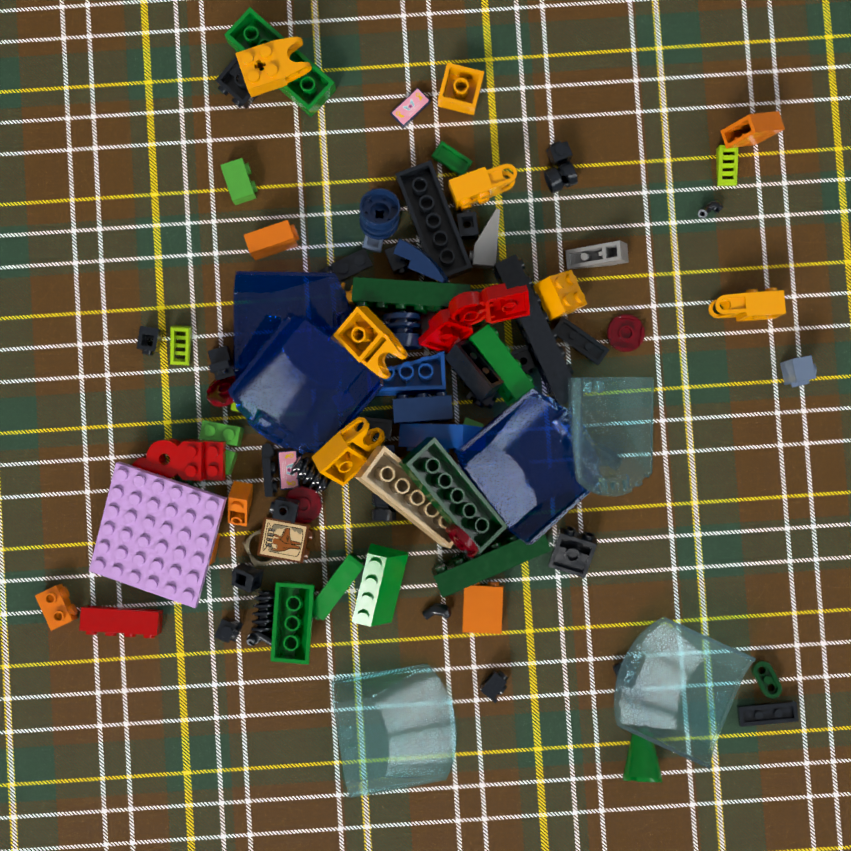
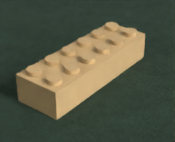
[355,446,454,548]

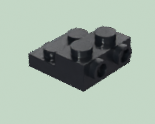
[215,57,262,109]
[548,526,597,578]

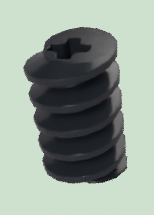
[290,453,332,493]
[252,590,275,632]

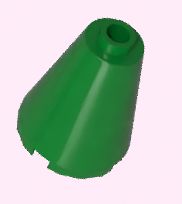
[623,728,662,782]

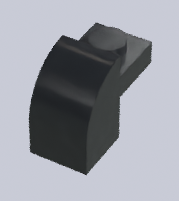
[208,346,235,381]

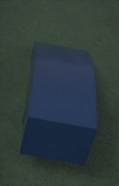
[394,239,449,283]

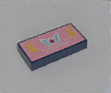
[390,87,431,128]
[278,450,300,490]

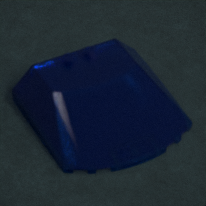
[233,271,351,390]
[228,312,384,454]
[456,389,601,545]

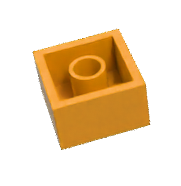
[438,62,484,115]
[533,270,587,321]

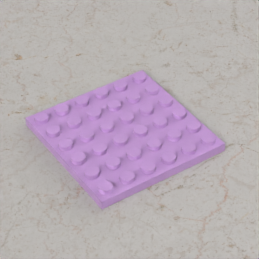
[89,461,227,608]

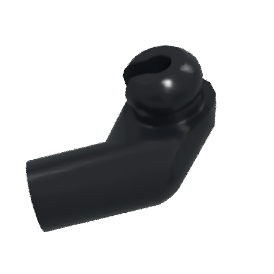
[698,200,723,218]
[422,603,452,620]
[246,631,272,646]

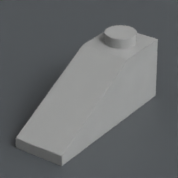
[469,209,500,269]
[565,240,629,270]

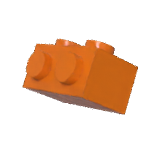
[35,584,78,631]

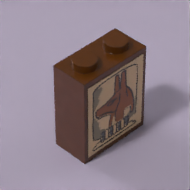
[257,516,314,564]

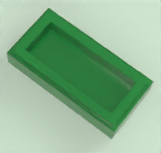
[431,141,473,176]

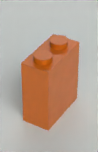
[721,111,785,149]
[244,220,300,261]
[462,581,503,634]

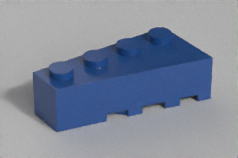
[368,351,446,396]
[399,424,485,453]

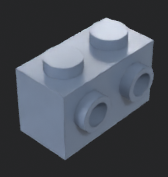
[780,355,817,388]

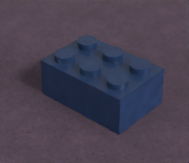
[393,392,453,425]

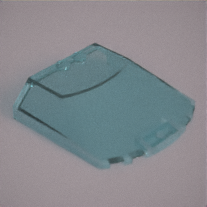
[568,377,654,496]
[614,617,756,769]
[331,664,457,798]

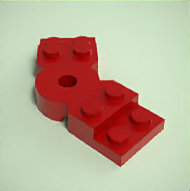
[418,283,530,354]
[132,438,226,481]

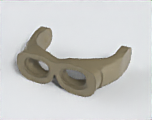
[242,529,277,567]

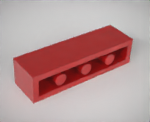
[79,605,163,638]

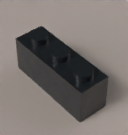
[445,338,504,402]

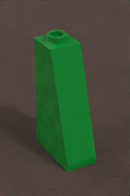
[313,552,365,621]

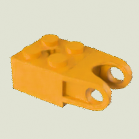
[235,37,312,98]
[448,164,517,211]
[708,288,786,322]
[333,306,408,379]
[311,417,385,486]

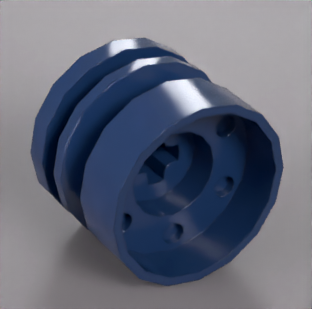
[359,188,400,240]
[382,311,422,350]

